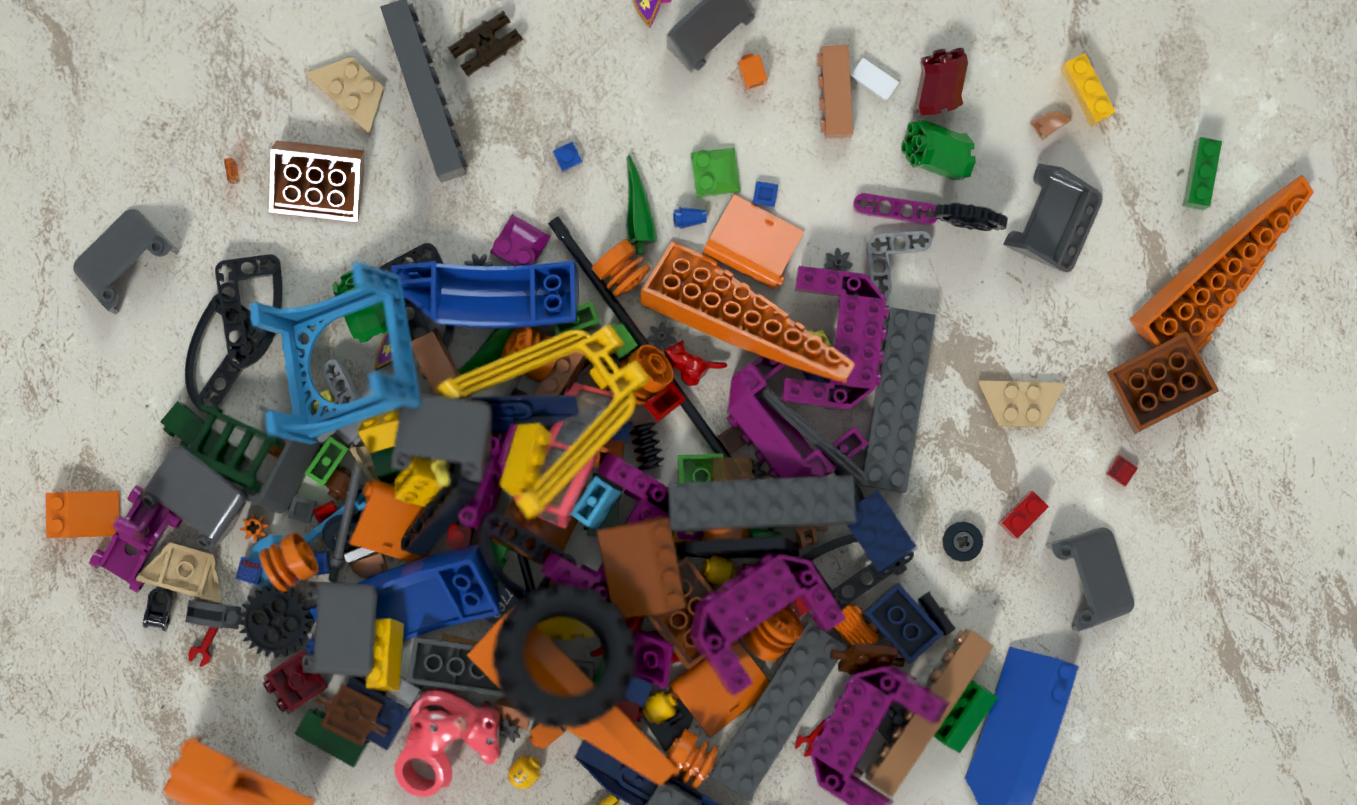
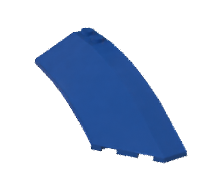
[391,261,579,328]
[309,544,502,641]
[965,647,1079,805]

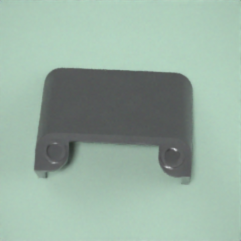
[667,0,756,72]
[1003,163,1102,272]
[73,209,180,314]
[392,393,492,482]
[139,445,246,553]
[1046,527,1134,631]
[302,581,377,676]

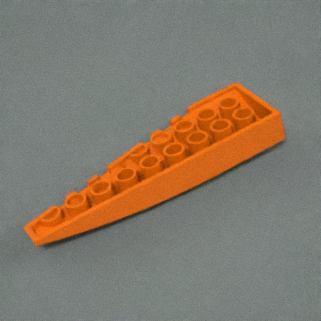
[1129,175,1314,352]

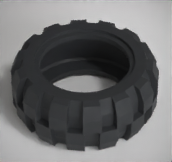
[493,584,637,729]

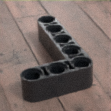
[401,460,479,557]

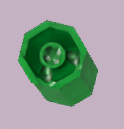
[901,120,976,180]
[332,270,388,343]

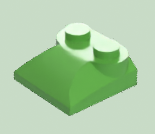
[690,148,741,198]
[677,454,724,483]

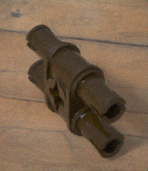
[448,11,523,77]

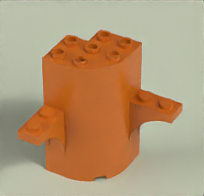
[163,735,317,805]

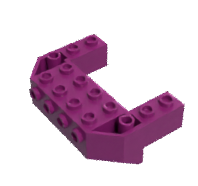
[781,266,889,411]
[726,356,869,479]
[540,453,672,604]
[690,553,846,696]
[811,667,950,805]

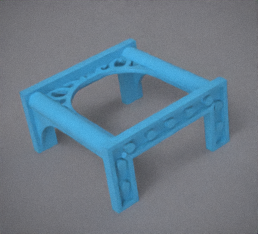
[250,262,421,444]

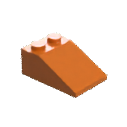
[45,491,120,538]

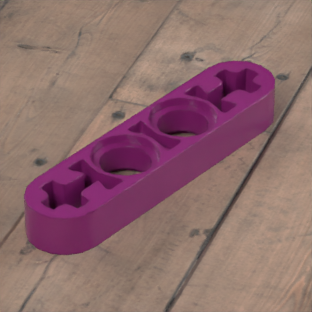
[853,193,938,225]

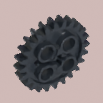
[934,203,1008,231]
[238,585,313,658]

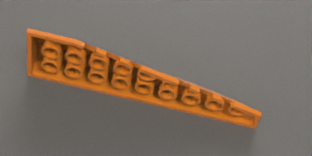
[640,241,855,383]
[467,607,677,786]

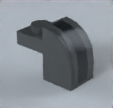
[185,600,242,629]

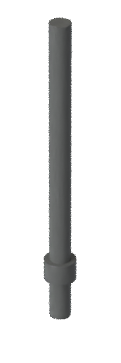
[328,462,363,582]

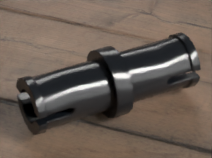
[918,591,956,636]

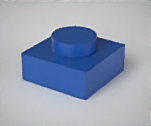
[553,142,582,172]

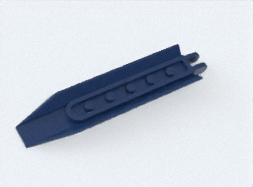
[394,395,579,432]
[575,740,721,805]

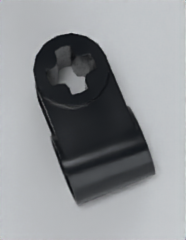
[143,587,173,631]

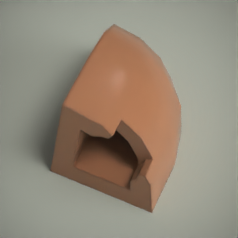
[1030,111,1071,140]
[349,553,389,579]
[494,697,530,730]

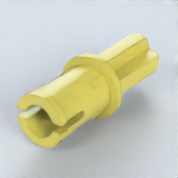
[431,458,450,487]

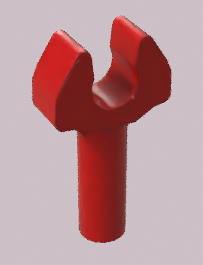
[188,627,219,667]
[794,719,825,757]

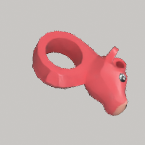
[410,687,502,764]
[394,709,468,797]

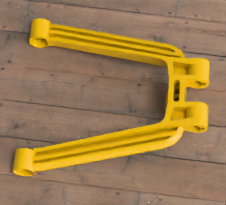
[436,325,650,519]

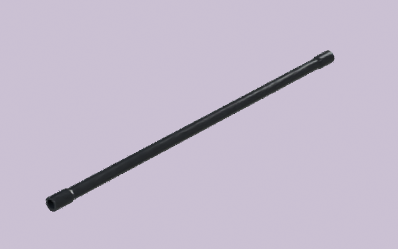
[548,216,775,531]

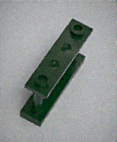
[179,404,284,493]

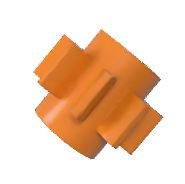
[240,514,270,542]

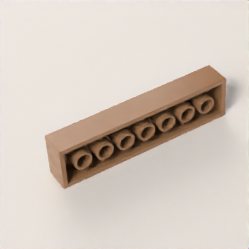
[865,629,994,798]

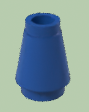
[673,207,707,229]

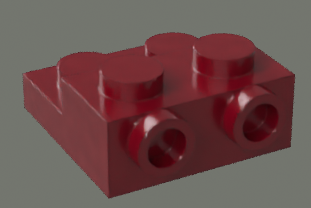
[263,650,328,715]

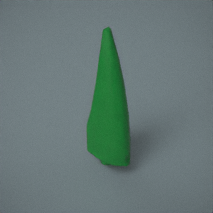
[626,155,658,255]
[458,327,516,375]

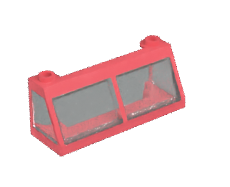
[514,382,614,529]

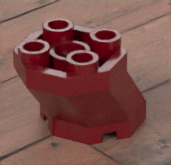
[915,48,968,115]

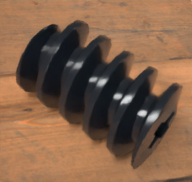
[630,422,664,471]

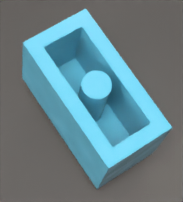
[571,476,622,530]

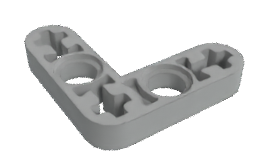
[867,231,932,299]
[316,359,361,443]

